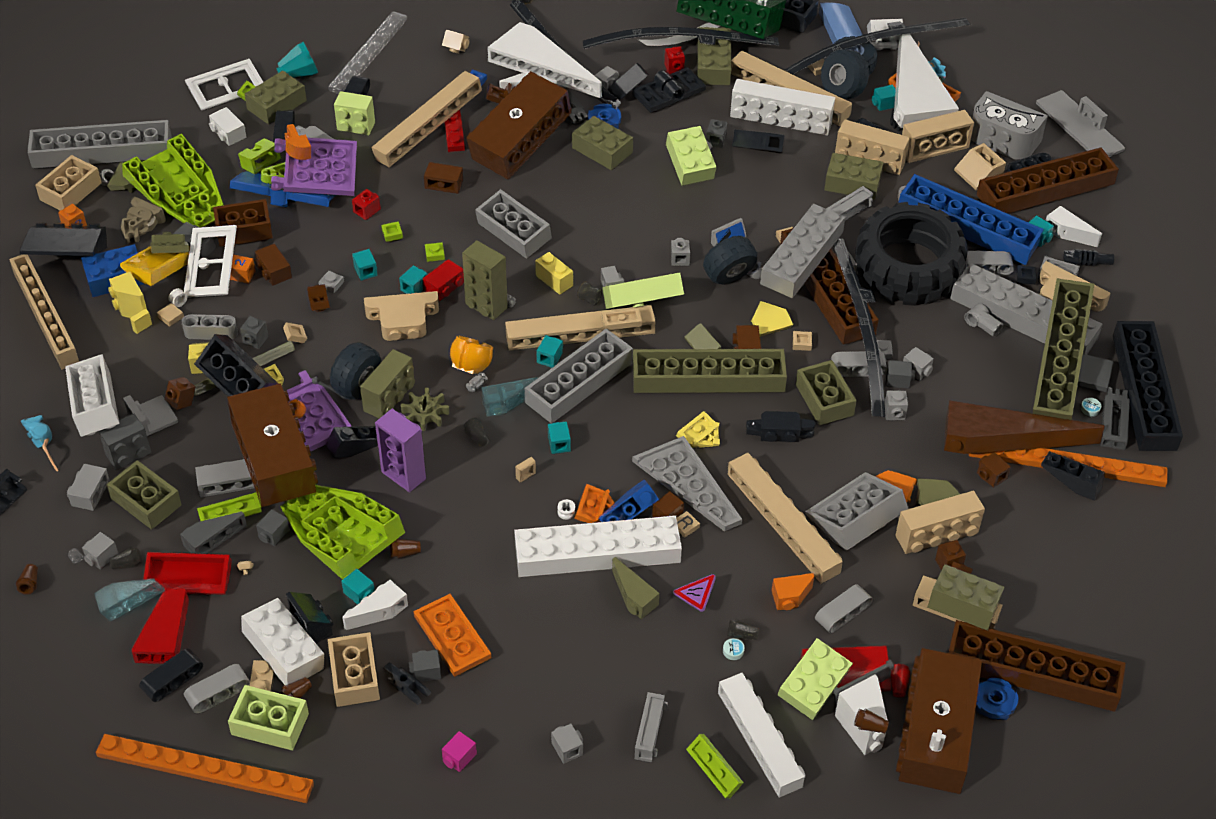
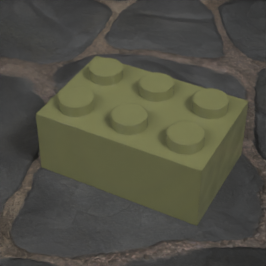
[244,71,307,125]
[572,116,633,170]
[824,153,883,200]
[360,349,415,419]
[795,360,856,425]
[107,460,182,530]
[927,564,1004,631]

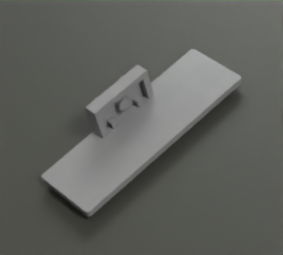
[1036,90,1125,157]

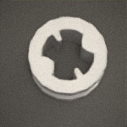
[168,288,187,307]
[557,499,575,520]

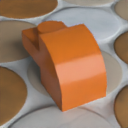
[285,124,311,160]

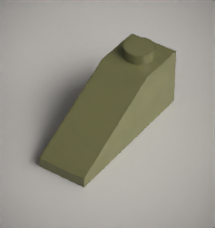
[612,557,660,620]

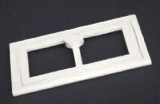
[185,59,263,111]
[184,225,237,298]

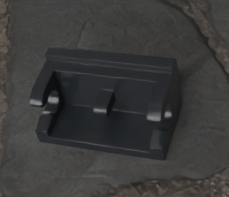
[0,469,27,515]

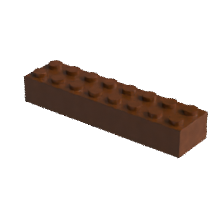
[977,147,1119,213]
[780,228,878,345]
[948,620,1126,712]

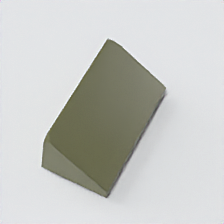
[684,323,721,349]

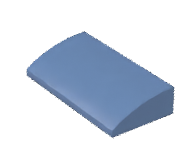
[819,3,862,44]

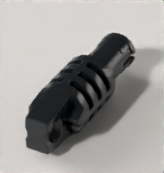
[1063,249,1114,266]

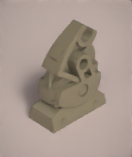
[121,197,166,244]

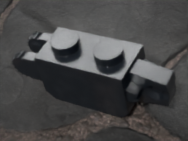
[746,411,816,442]

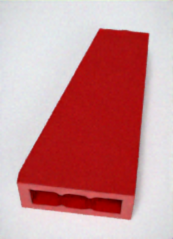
[132,587,189,664]

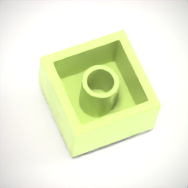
[334,91,375,135]

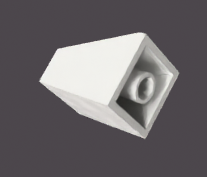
[835,675,887,755]

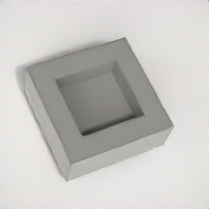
[319,271,344,293]
[877,340,892,359]

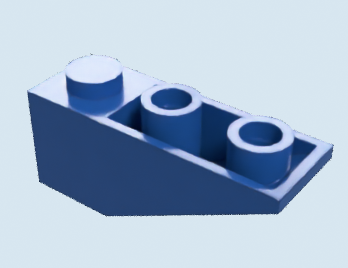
[599,480,659,522]

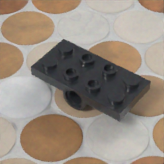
[633,67,706,113]

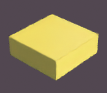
[130,309,152,334]

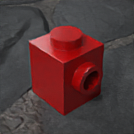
[664,46,685,74]
[352,189,381,220]

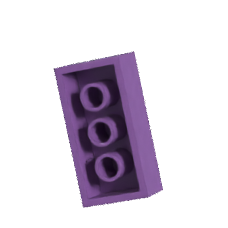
[375,409,426,493]

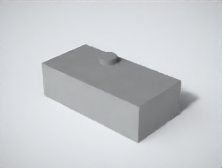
[475,189,552,259]

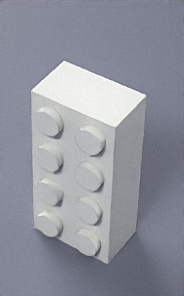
[241,598,324,685]

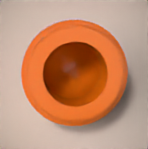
[289,399,306,419]

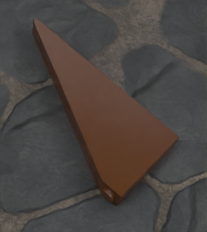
[944,400,1104,454]

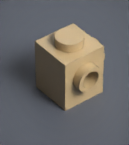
[442,30,469,54]

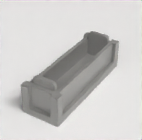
[826,186,873,221]
[634,692,668,762]

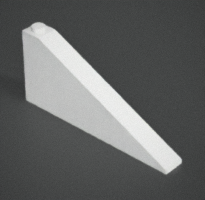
[488,22,602,98]
[894,34,959,128]

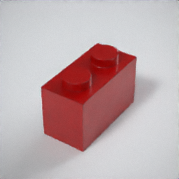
[423,259,464,301]

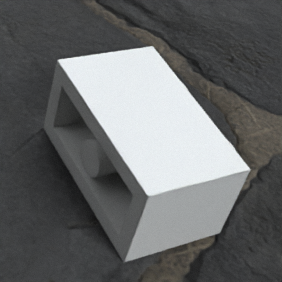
[209,107,247,146]

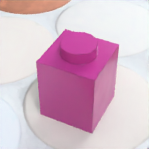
[442,731,477,772]

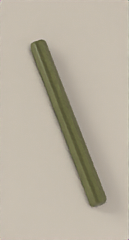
[194,341,295,396]

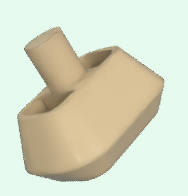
[237,561,254,575]

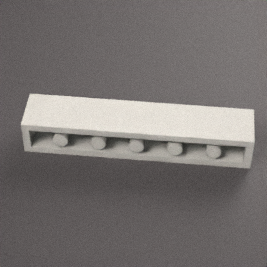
[718,673,805,798]

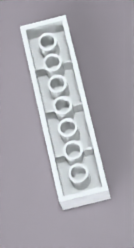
[514,516,682,577]

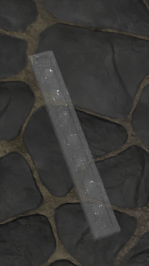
[328,11,407,94]

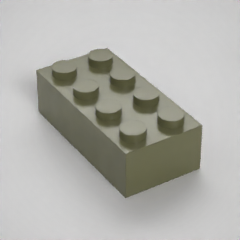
[697,27,731,85]
[462,240,508,320]

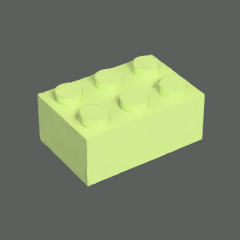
[666,126,716,185]
[778,638,852,720]
[228,685,309,751]

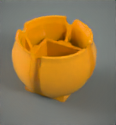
[450,336,493,374]

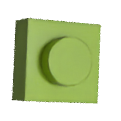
[237,81,256,100]
[381,222,403,242]
[425,242,445,262]

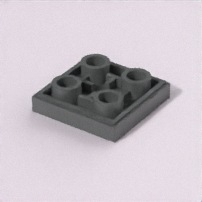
[1078,354,1113,392]

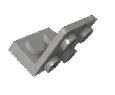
[123,395,178,436]

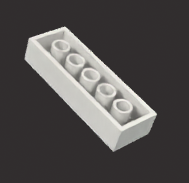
[730,79,835,135]
[65,354,119,437]

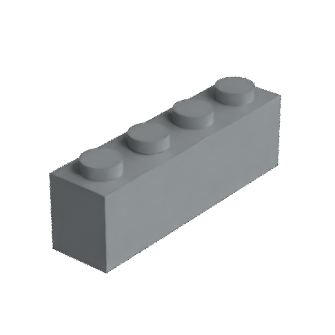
[195,459,254,497]

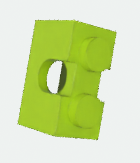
[238,138,281,174]

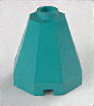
[276,42,318,78]

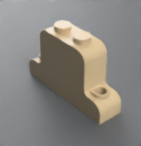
[1039,261,1111,311]
[364,291,439,341]

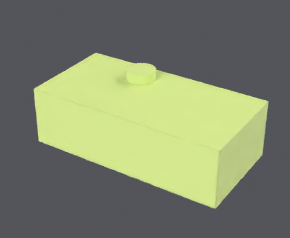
[602,273,684,309]

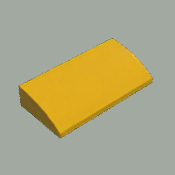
[120,246,190,286]

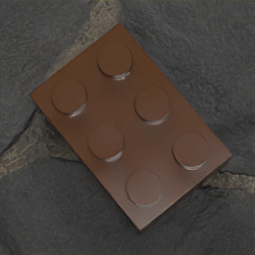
[213,199,273,246]

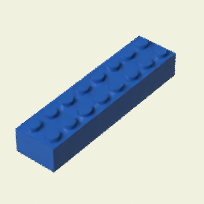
[898,174,1044,265]

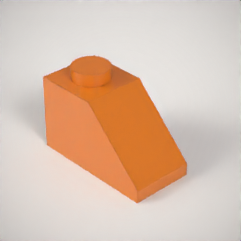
[772,573,814,611]

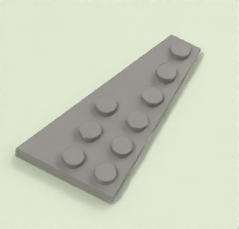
[632,436,742,531]

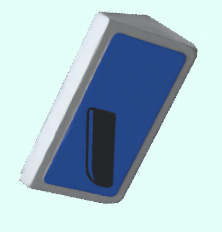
[711,218,746,246]

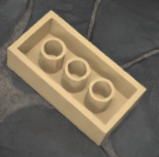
[902,110,974,163]
[835,119,910,175]
[895,491,985,554]

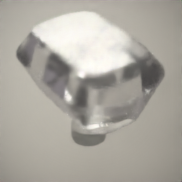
[68,548,84,563]

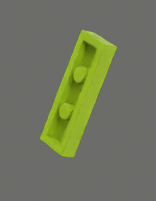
[197,492,262,521]
[686,734,744,798]

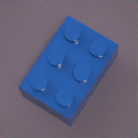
[81,244,144,297]

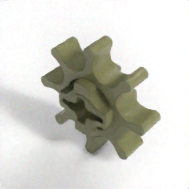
[401,388,449,431]

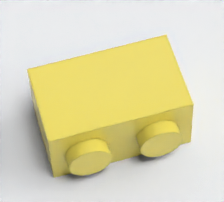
[535,252,573,295]

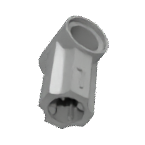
[964,304,1004,337]

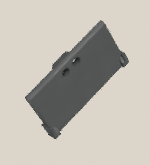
[833,660,894,706]

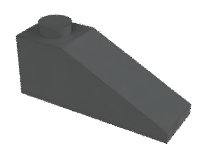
[180,511,247,554]

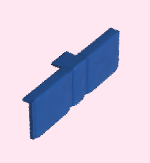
[230,171,336,207]

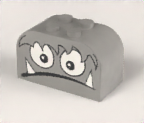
[971,91,1048,159]

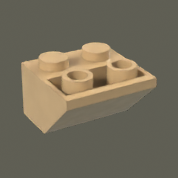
[954,143,1006,190]

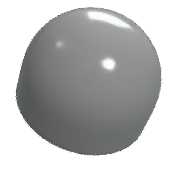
[99,169,114,186]
[747,262,764,279]

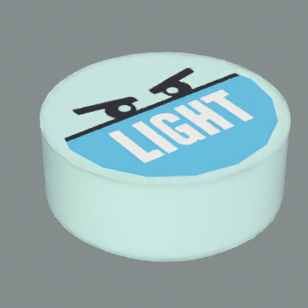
[1081,398,1101,417]
[723,638,744,660]

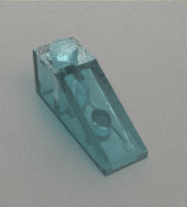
[481,377,538,416]
[94,579,165,621]

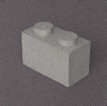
[67,464,110,511]

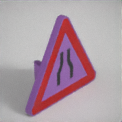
[673,574,716,612]

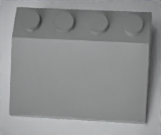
[805,472,908,550]

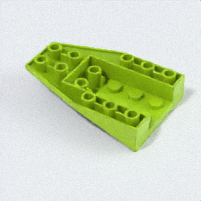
[122,133,223,228]
[280,485,405,580]

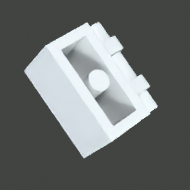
[867,19,903,50]

